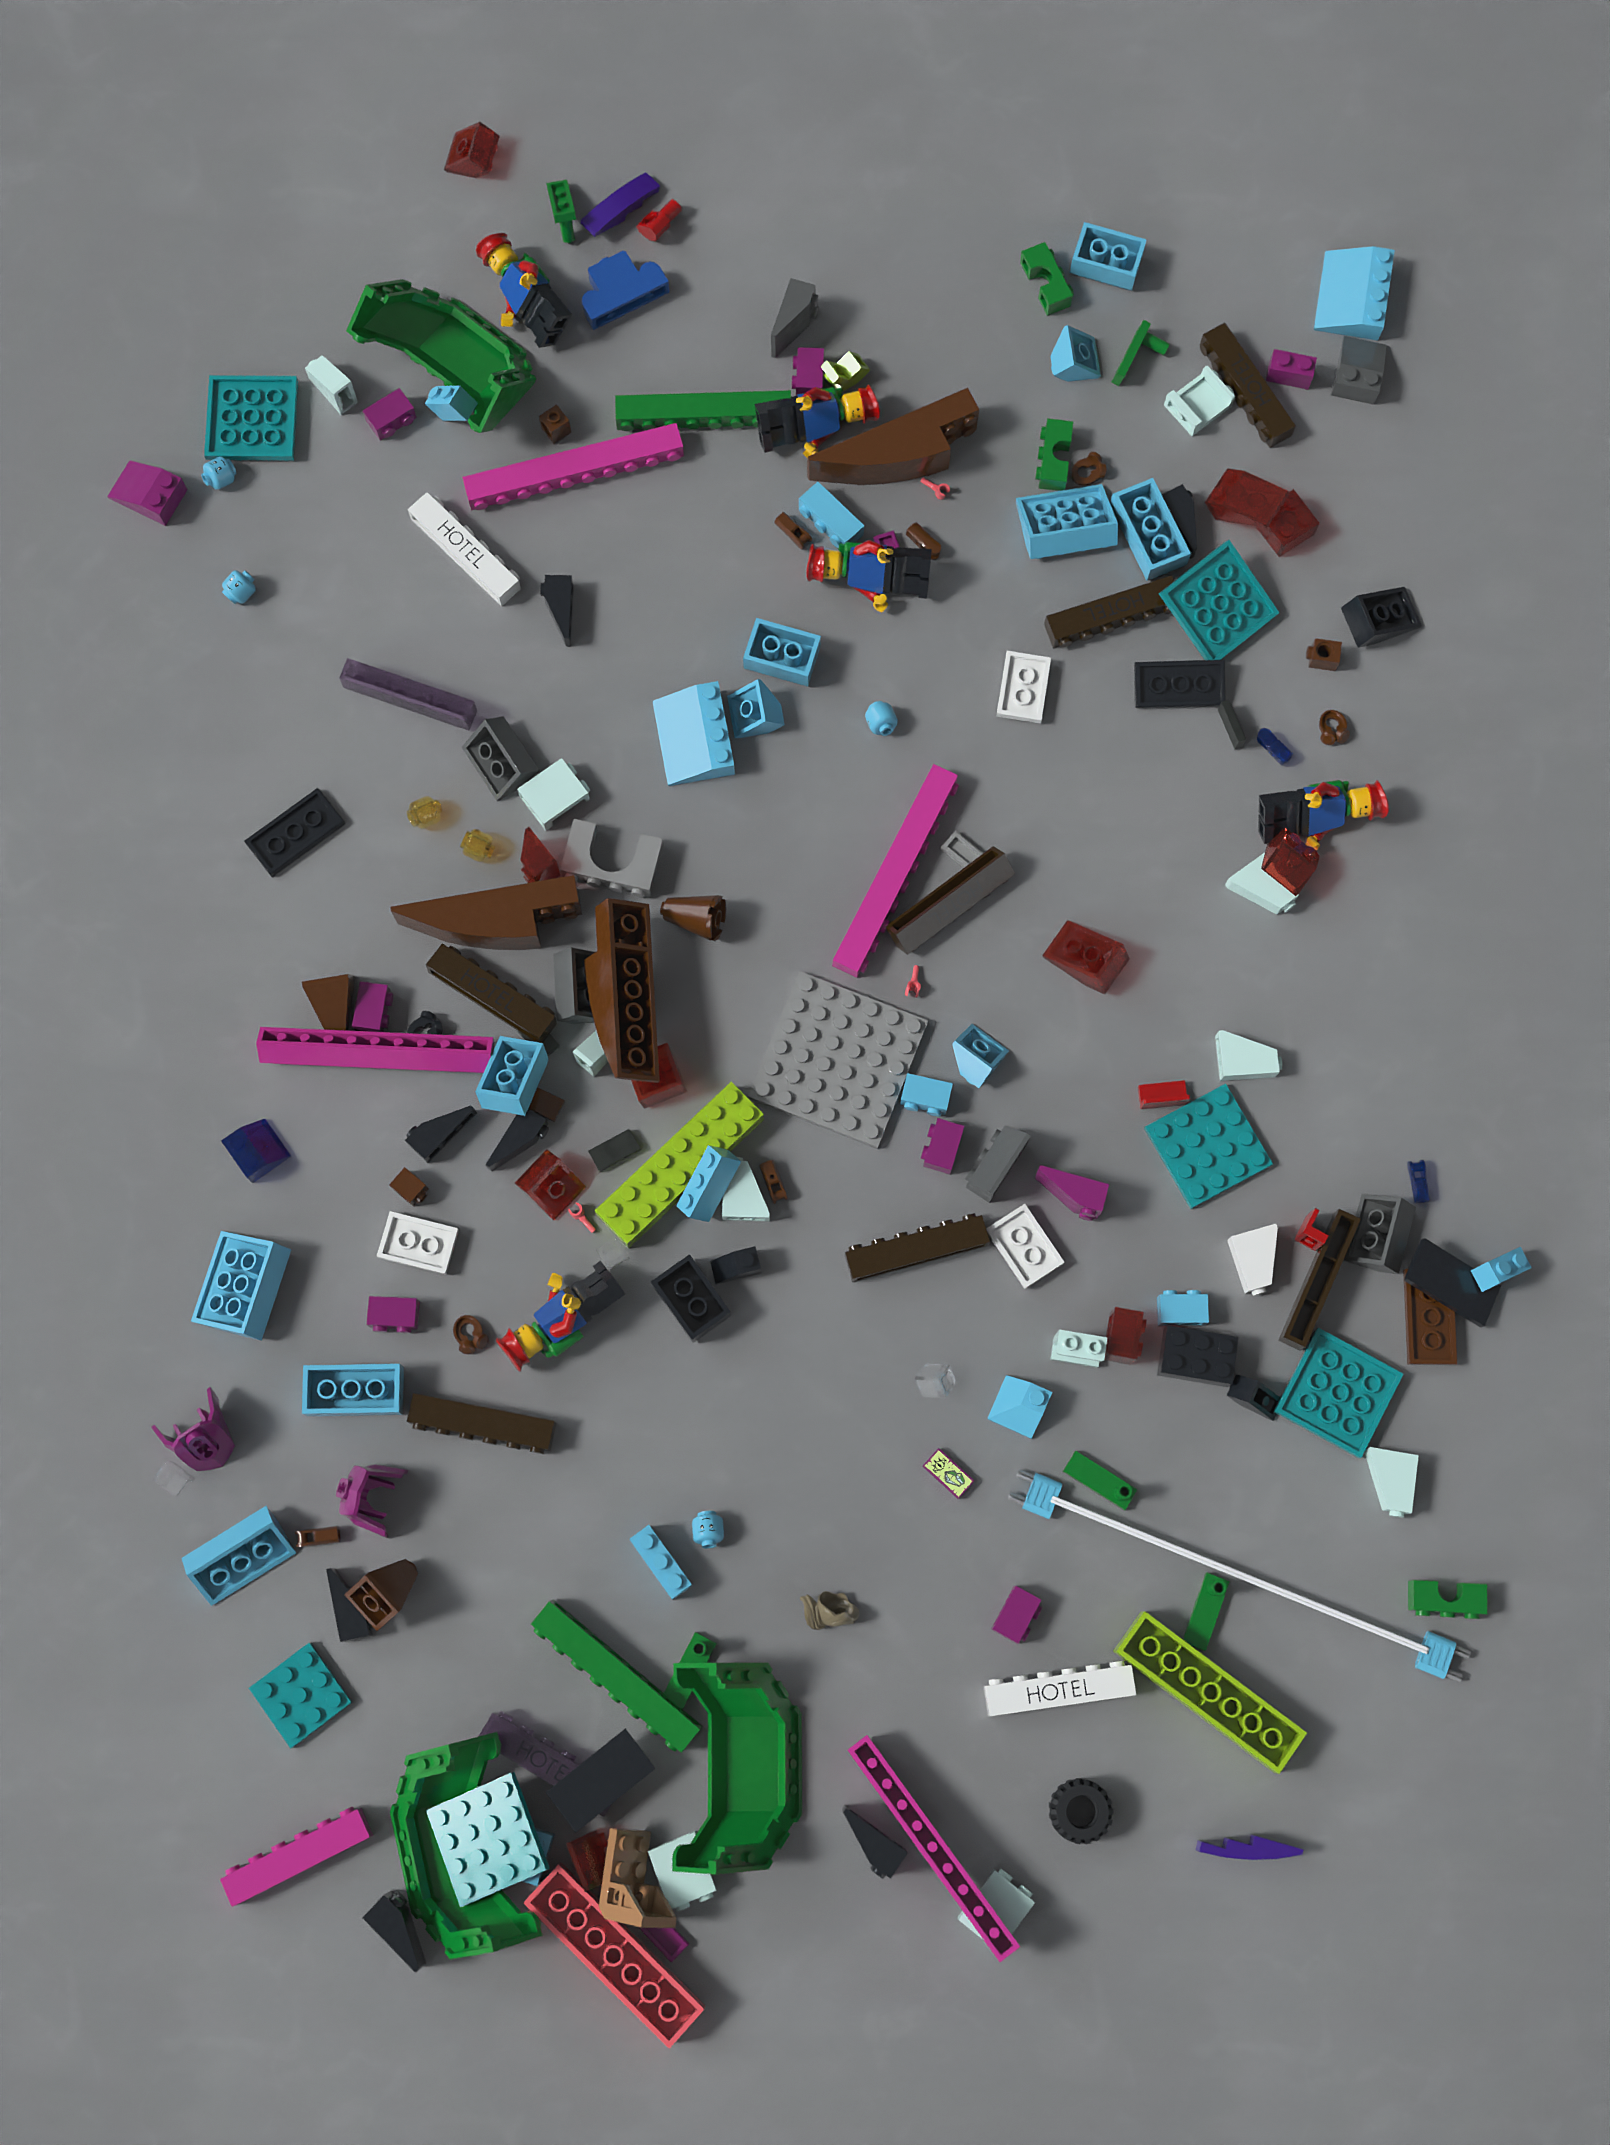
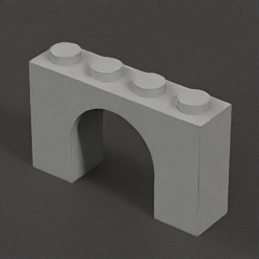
[560,819,664,898]

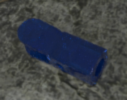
[1257,728,1293,766]
[1407,1160,1430,1203]

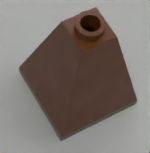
[301,974,355,1031]
[344,1559,418,1631]

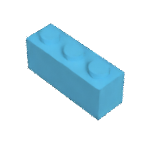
[799,482,864,548]
[676,1145,741,1222]
[629,1525,693,1600]

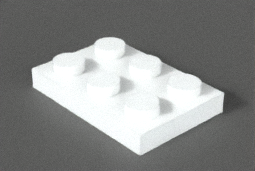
[996,651,1051,723]
[986,1204,1065,1289]
[377,1211,459,1275]

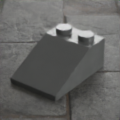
[771,278,819,358]
[1331,336,1387,405]

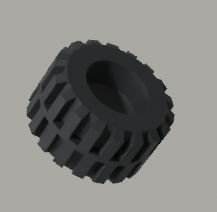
[1048,1778,1114,1844]

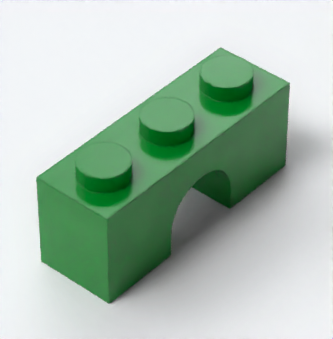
[1020,242,1074,316]
[1035,418,1074,491]
[1408,1580,1487,1619]

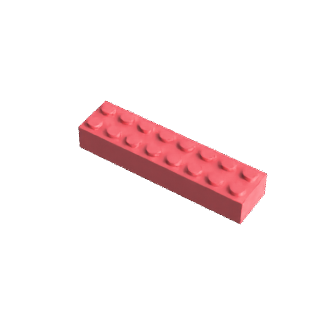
[523,1862,705,2049]

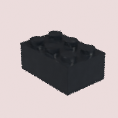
[651,1254,732,1343]
[1157,1325,1239,1387]

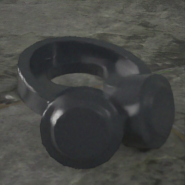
[407,1011,443,1035]

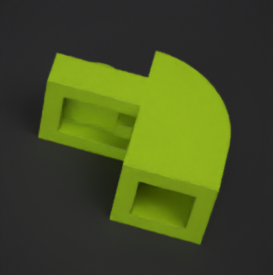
[821,351,871,392]

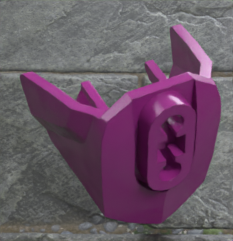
[151,1387,235,1471]
[336,1464,408,1538]

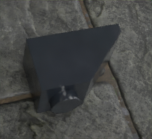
[710,1246,762,1285]
[1227,1374,1281,1421]

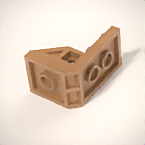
[599,1828,677,1928]

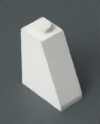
[1227,1224,1278,1296]

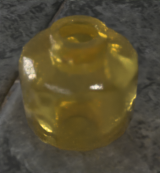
[406,796,442,829]
[460,829,496,862]

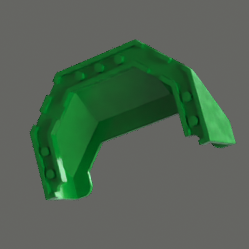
[346,279,537,433]
[672,1662,802,1875]
[390,1732,543,1959]

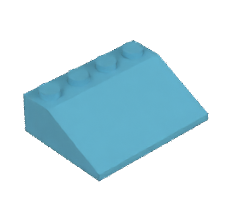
[1314,246,1395,341]
[1016,484,1118,559]
[653,681,735,786]
[191,1231,291,1341]

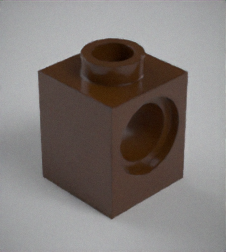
[539,404,572,444]
[1306,638,1342,671]
[389,1167,429,1207]

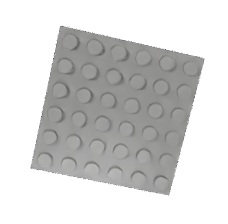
[748,971,928,1149]

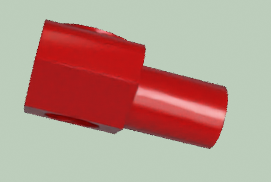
[636,199,682,241]

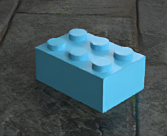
[1070,222,1147,291]
[743,618,821,687]
[475,1036,549,1116]

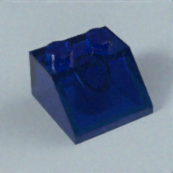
[221,1119,291,1183]

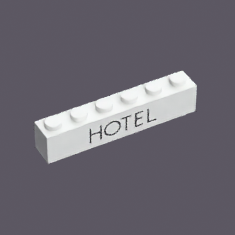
[408,492,521,606]
[984,1661,1136,1716]

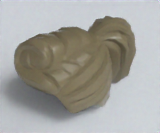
[800,1591,860,1630]

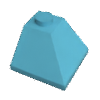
[1051,325,1101,382]
[727,679,785,738]
[952,1024,1009,1088]
[987,1375,1052,1439]

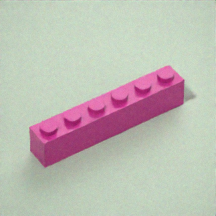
[220,1806,374,1907]

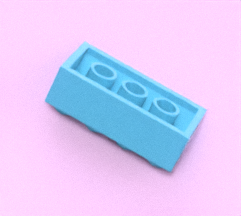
[181,1506,296,1606]

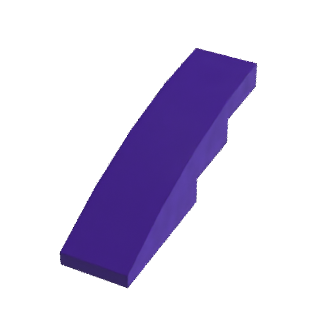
[580,172,660,237]
[1196,1834,1303,1860]

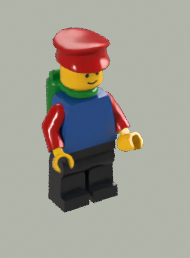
[476,233,572,348]
[755,384,880,457]
[806,540,932,612]
[1258,780,1389,854]
[496,1261,625,1372]

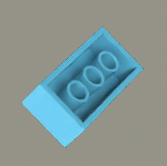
[1110,478,1191,581]
[302,1364,404,1416]

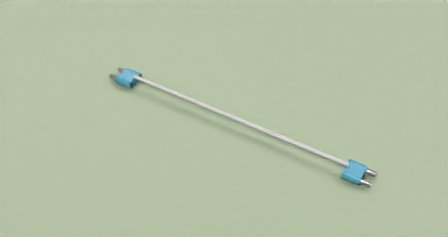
[1008,1469,1471,1682]

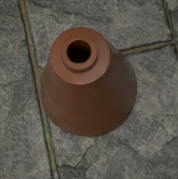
[660,895,727,941]

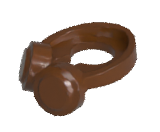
[1071,452,1107,486]
[1319,710,1350,745]
[453,1315,489,1354]

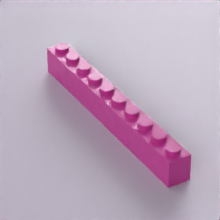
[462,423,684,510]
[832,764,959,978]
[256,1027,494,1073]
[848,1735,1020,1962]

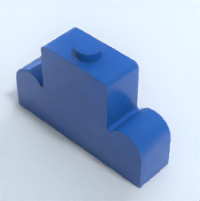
[582,251,670,330]

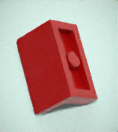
[1138,1080,1190,1109]
[1294,1208,1329,1251]

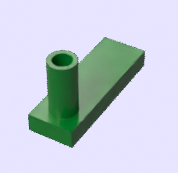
[546,179,576,243]
[1111,320,1170,386]
[1062,1451,1138,1511]
[1183,1573,1230,1651]
[663,1632,717,1710]

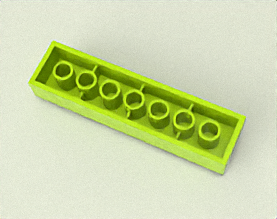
[594,1082,764,1248]
[1113,1611,1307,1774]

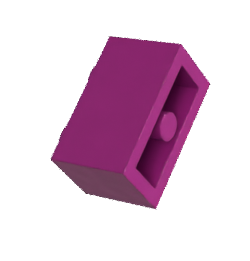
[792,347,824,396]
[1266,349,1317,390]
[362,388,417,441]
[352,981,393,1032]
[920,1118,964,1174]
[366,1296,420,1334]
[991,1585,1042,1644]

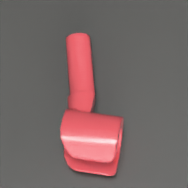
[920,477,950,500]
[905,965,921,998]
[568,1203,596,1233]

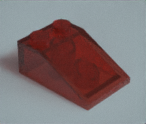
[1205,468,1290,528]
[1042,920,1130,994]

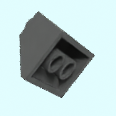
[462,716,539,801]
[553,947,595,1024]
[965,1126,1031,1203]
[1344,1194,1416,1274]

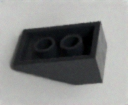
[1341,586,1422,648]
[842,1805,908,1879]
[362,1890,426,1973]

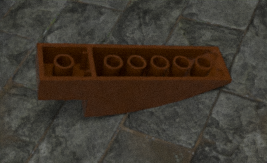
[807,388,979,485]
[390,875,582,950]
[584,898,660,1083]

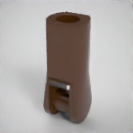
[774,512,813,549]
[906,522,941,560]
[759,1160,788,1204]
[295,1526,341,1547]

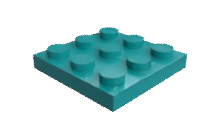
[249,1642,353,1749]

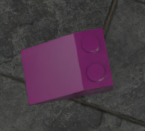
[107,460,188,526]
[1035,1165,1109,1221]

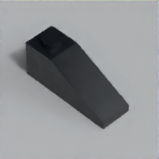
[1162,484,1197,559]
[540,575,574,647]
[405,1105,477,1163]
[485,1109,549,1171]
[326,1568,374,1642]

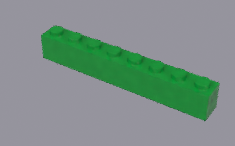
[615,390,791,432]
[531,1599,703,1753]

